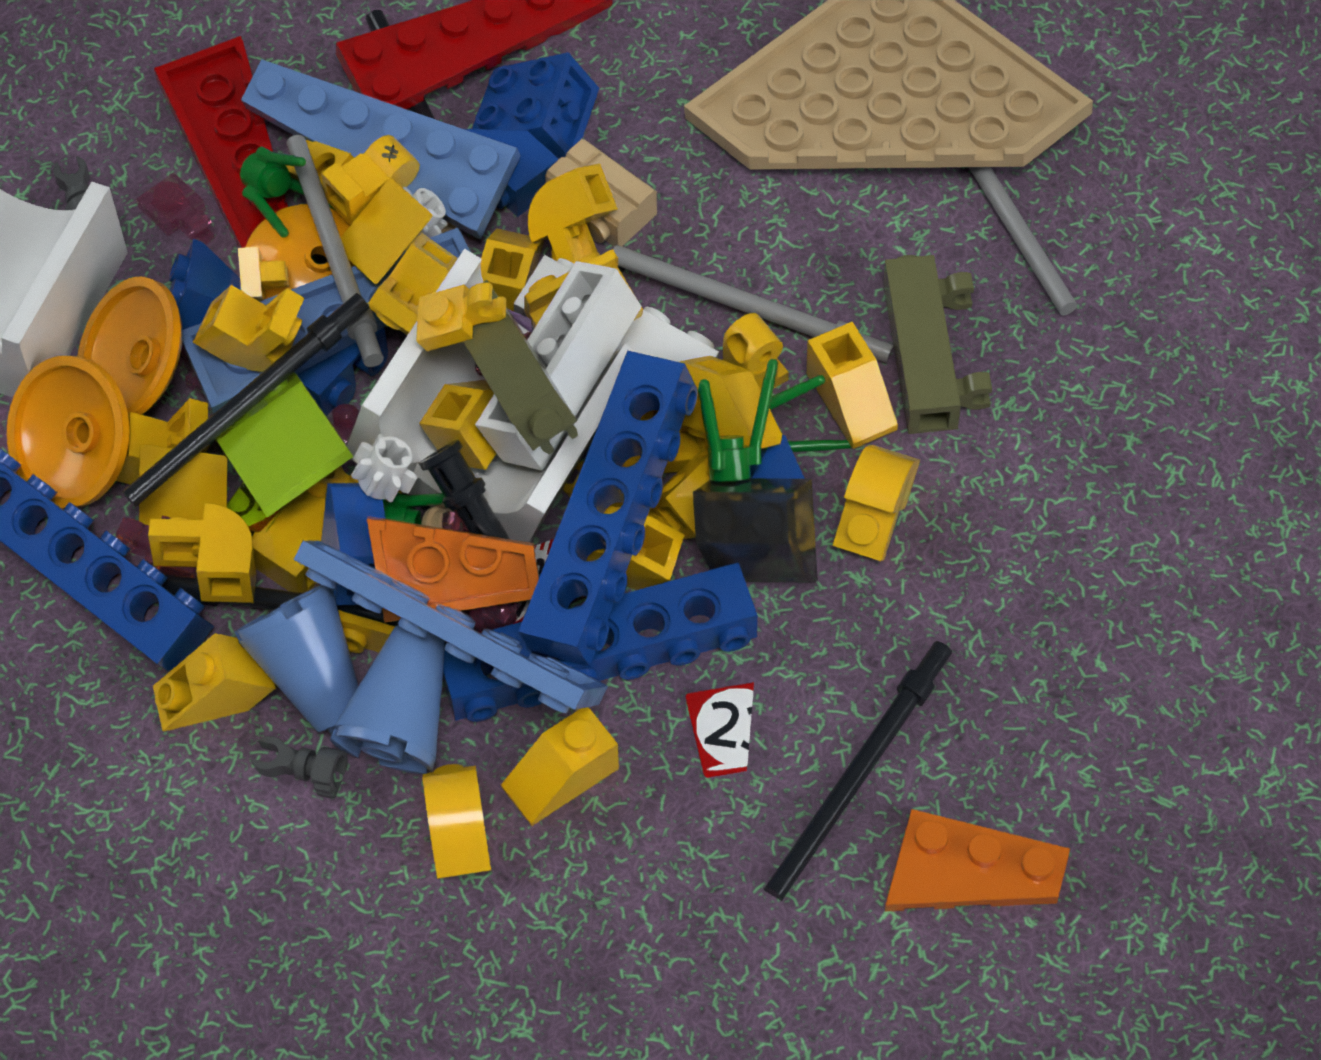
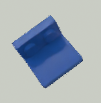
[472,52,599,159]

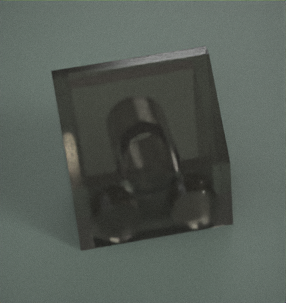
[693,478,818,583]

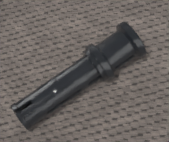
[418,439,510,539]

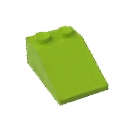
[216,372,354,518]

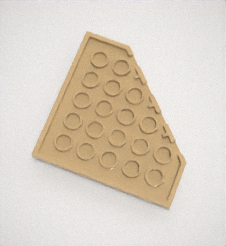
[684,0,1093,170]

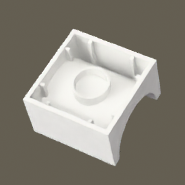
[0,182,128,397]
[347,249,639,543]

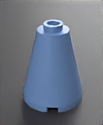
[235,585,359,735]
[330,625,445,774]

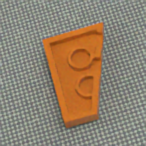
[367,516,539,623]
[885,809,1070,912]

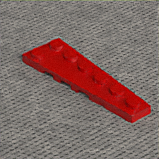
[336,0,613,109]
[154,36,288,248]

